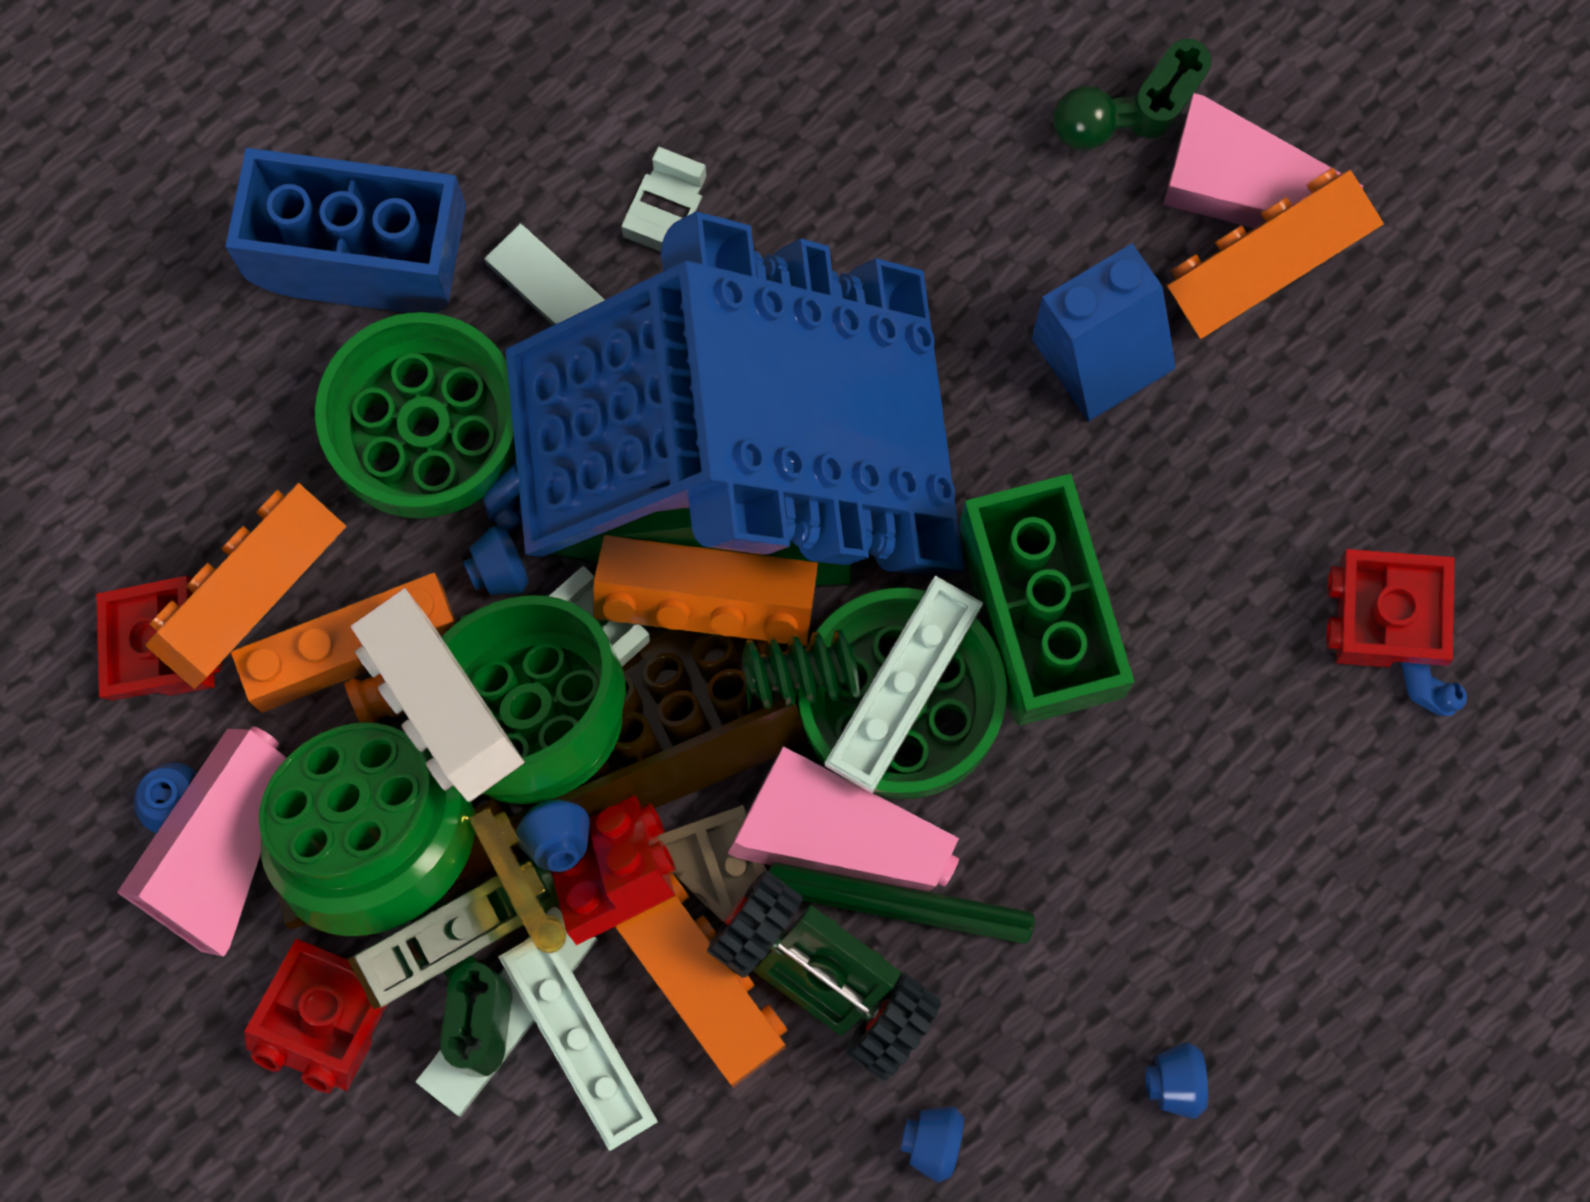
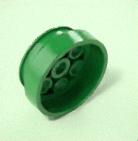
[315,312,516,518]
[798,588,1007,800]
[428,595,625,804]
[259,723,475,936]

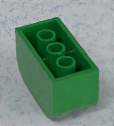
[960,473,1134,726]

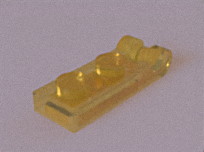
[469,805,566,953]

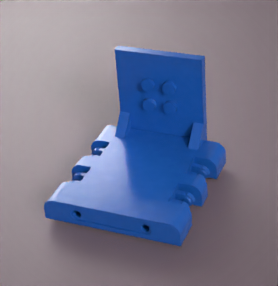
[506,211,965,578]

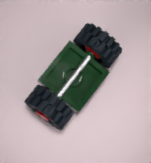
[707,870,942,1082]

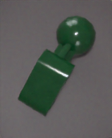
[1054,39,1211,151]
[401,900,512,1078]

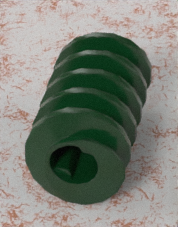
[742,629,860,710]

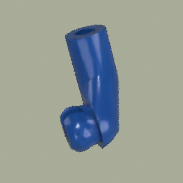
[483,463,522,533]
[1401,662,1467,716]

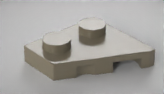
[658,805,766,923]

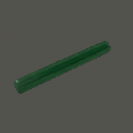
[768,862,1035,944]

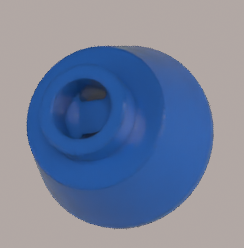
[463,526,529,596]
[134,762,198,834]
[515,800,590,872]
[1145,1042,1208,1119]
[900,1106,964,1183]

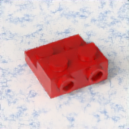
[1326,549,1455,668]
[96,576,223,701]
[552,795,676,946]
[244,938,388,1093]

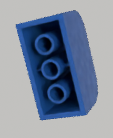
[225,148,466,313]

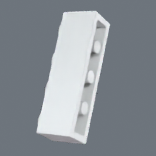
[350,588,525,802]

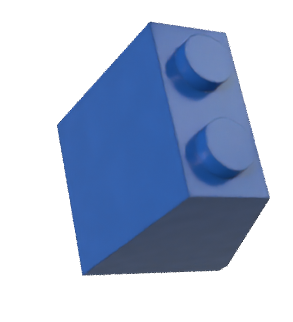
[1032,243,1176,422]

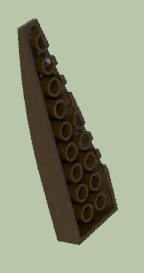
[277,627,809,929]

